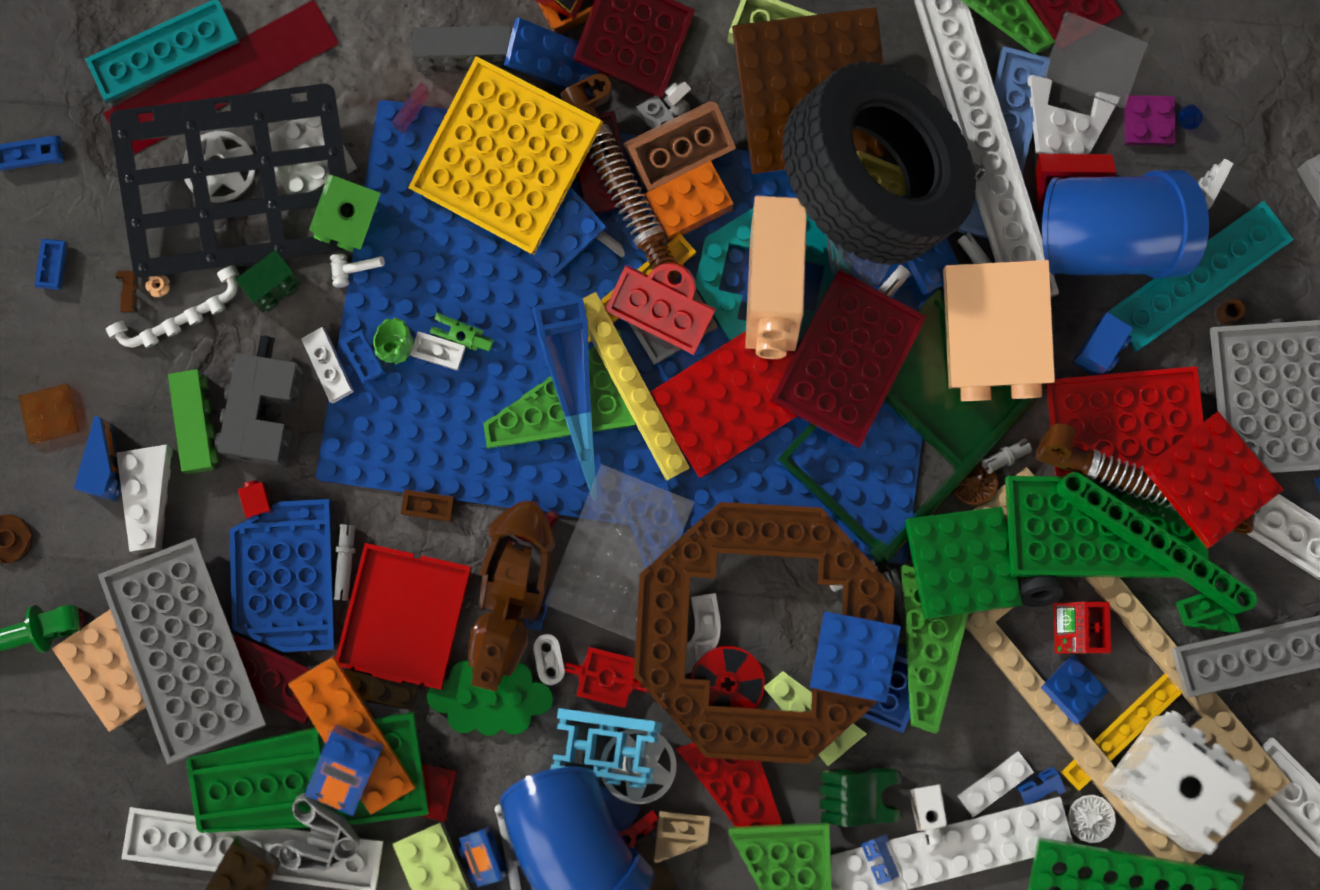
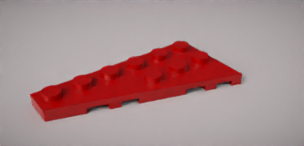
[676,743,783,827]

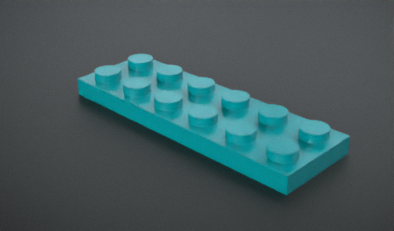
[85,0,239,104]

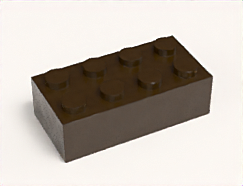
[205,835,281,890]

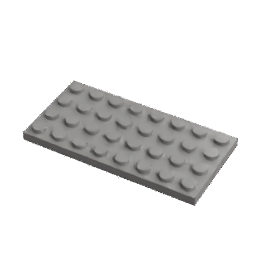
[98,538,266,765]

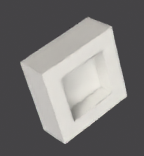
[662,82,691,107]

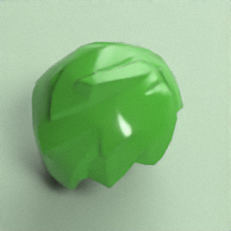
[373,317,414,364]

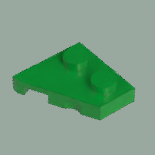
[1175,586,1241,634]

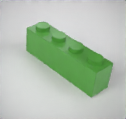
[168,369,219,474]

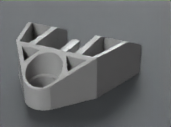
[278,793,360,871]

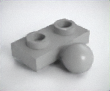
[636,96,690,130]

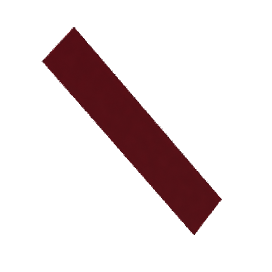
[103,0,339,154]

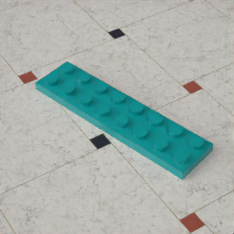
[1108,201,1294,353]

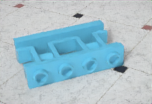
[550,708,662,788]

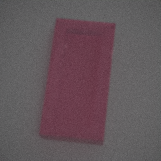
[392,82,430,133]

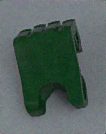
[819,768,902,827]

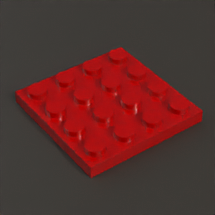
[1142,411,1284,548]

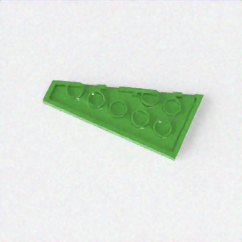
[901,565,968,733]

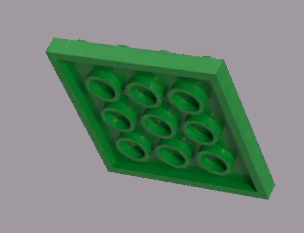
[905,507,1022,620]

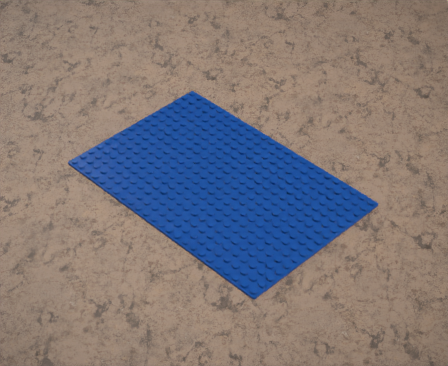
[316,100,948,564]

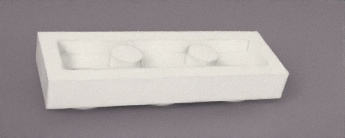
[957,751,1034,817]

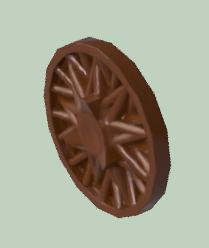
[953,462,998,506]

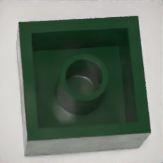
[235,250,302,313]

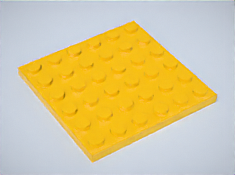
[408,56,604,255]

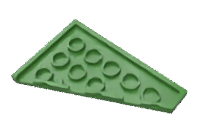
[961,0,1055,54]
[483,330,635,449]
[728,823,832,890]

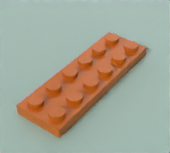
[289,656,416,814]

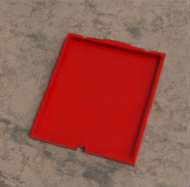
[336,543,472,690]

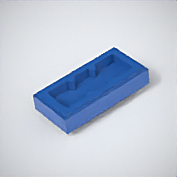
[34,238,68,291]
[340,329,386,385]

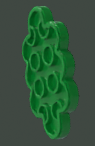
[427,661,553,736]

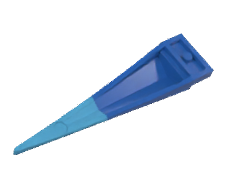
[532,297,597,501]

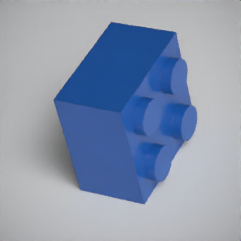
[1071,312,1133,375]

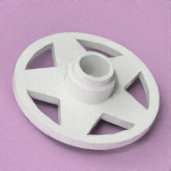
[182,131,256,203]
[601,729,676,804]

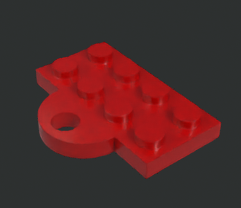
[605,262,716,355]

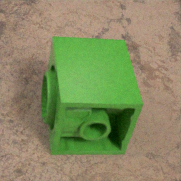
[309,174,381,252]

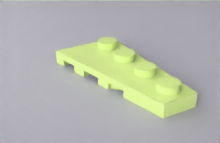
[764,671,867,766]

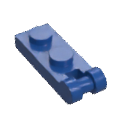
[0,136,64,171]

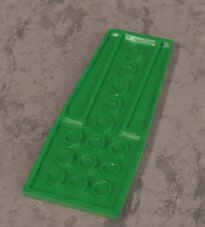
[186,712,429,833]

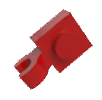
[620,810,659,847]

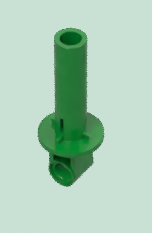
[0,605,81,653]

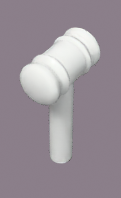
[330,253,385,288]

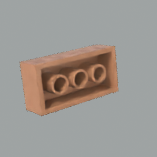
[623,101,736,191]

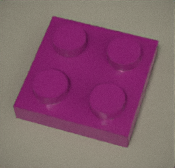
[1124,95,1175,146]

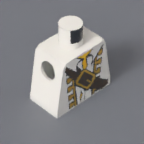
[909,784,947,845]

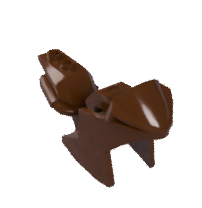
[468,501,555,692]

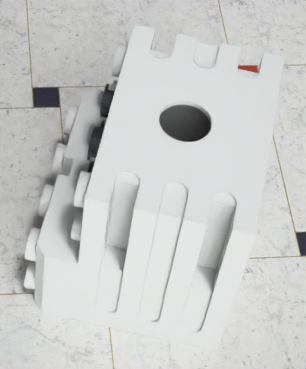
[1102,711,1255,854]

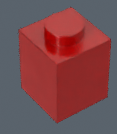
[238,480,272,519]

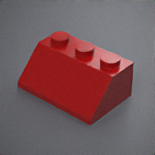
[1035,154,1117,211]

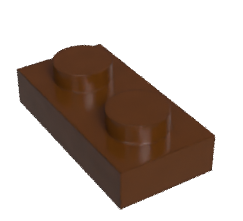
[400,490,455,522]

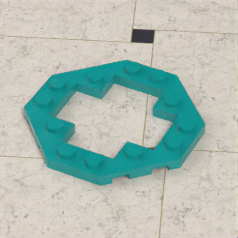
[695,208,849,343]

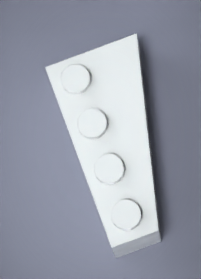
[117,445,173,554]

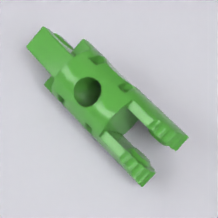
[430,312,494,351]

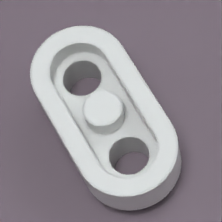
[533,634,564,685]

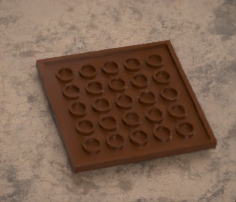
[732,7,892,174]

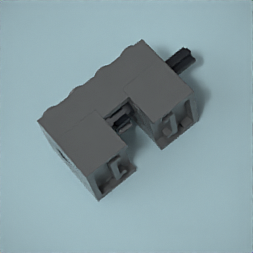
[215,335,304,468]

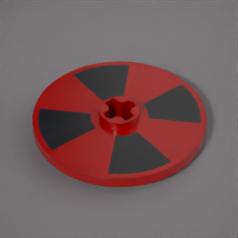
[690,646,765,708]

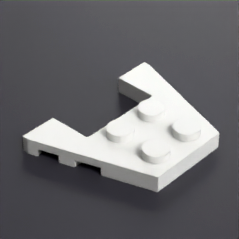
[1028,75,1119,154]

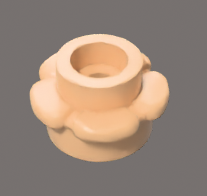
[146,275,170,297]

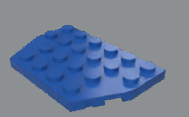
[230,499,335,652]

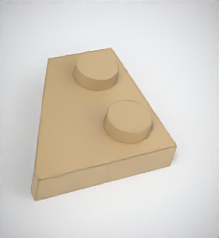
[654,811,710,862]

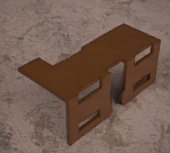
[115,270,137,312]

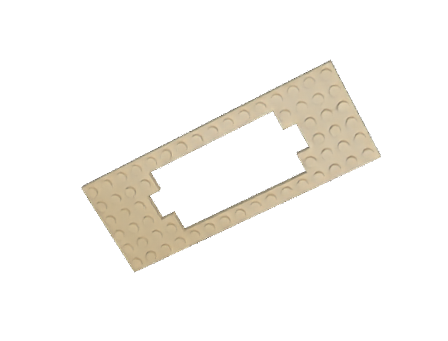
[911,467,1290,863]

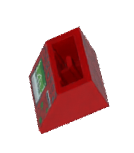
[1053,602,1111,654]

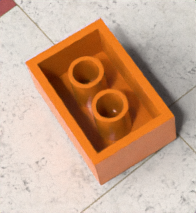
[645,161,734,243]

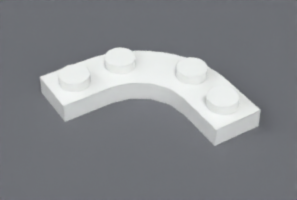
[685,593,721,674]

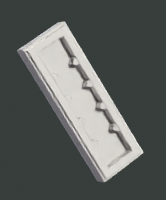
[301,327,354,404]

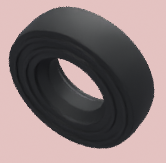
[1018,575,1064,607]

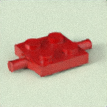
[564,647,648,708]

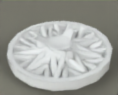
[1067,795,1116,843]

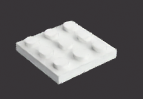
[270,117,357,195]

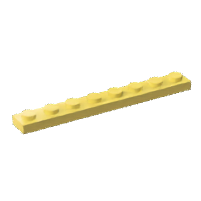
[583,292,690,481]

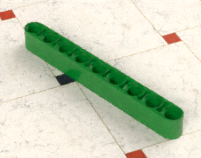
[1057,472,1257,614]

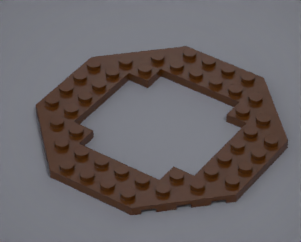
[634,502,895,764]

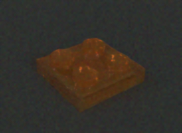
[18,383,80,445]

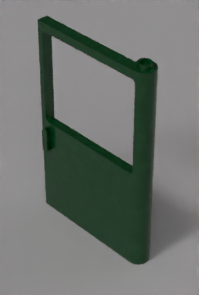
[777,289,1046,563]

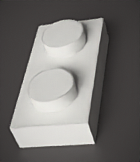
[410,331,466,371]

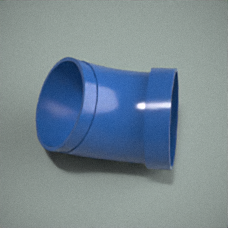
[1042,170,1209,278]
[500,767,654,890]

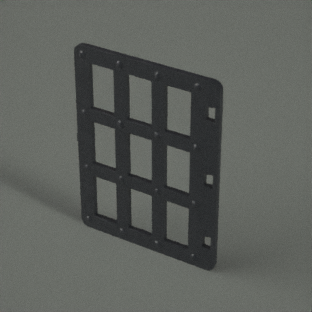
[109,84,351,278]

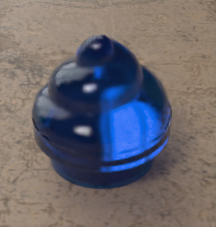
[1178,104,1203,130]

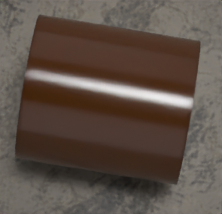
[1216,298,1245,325]

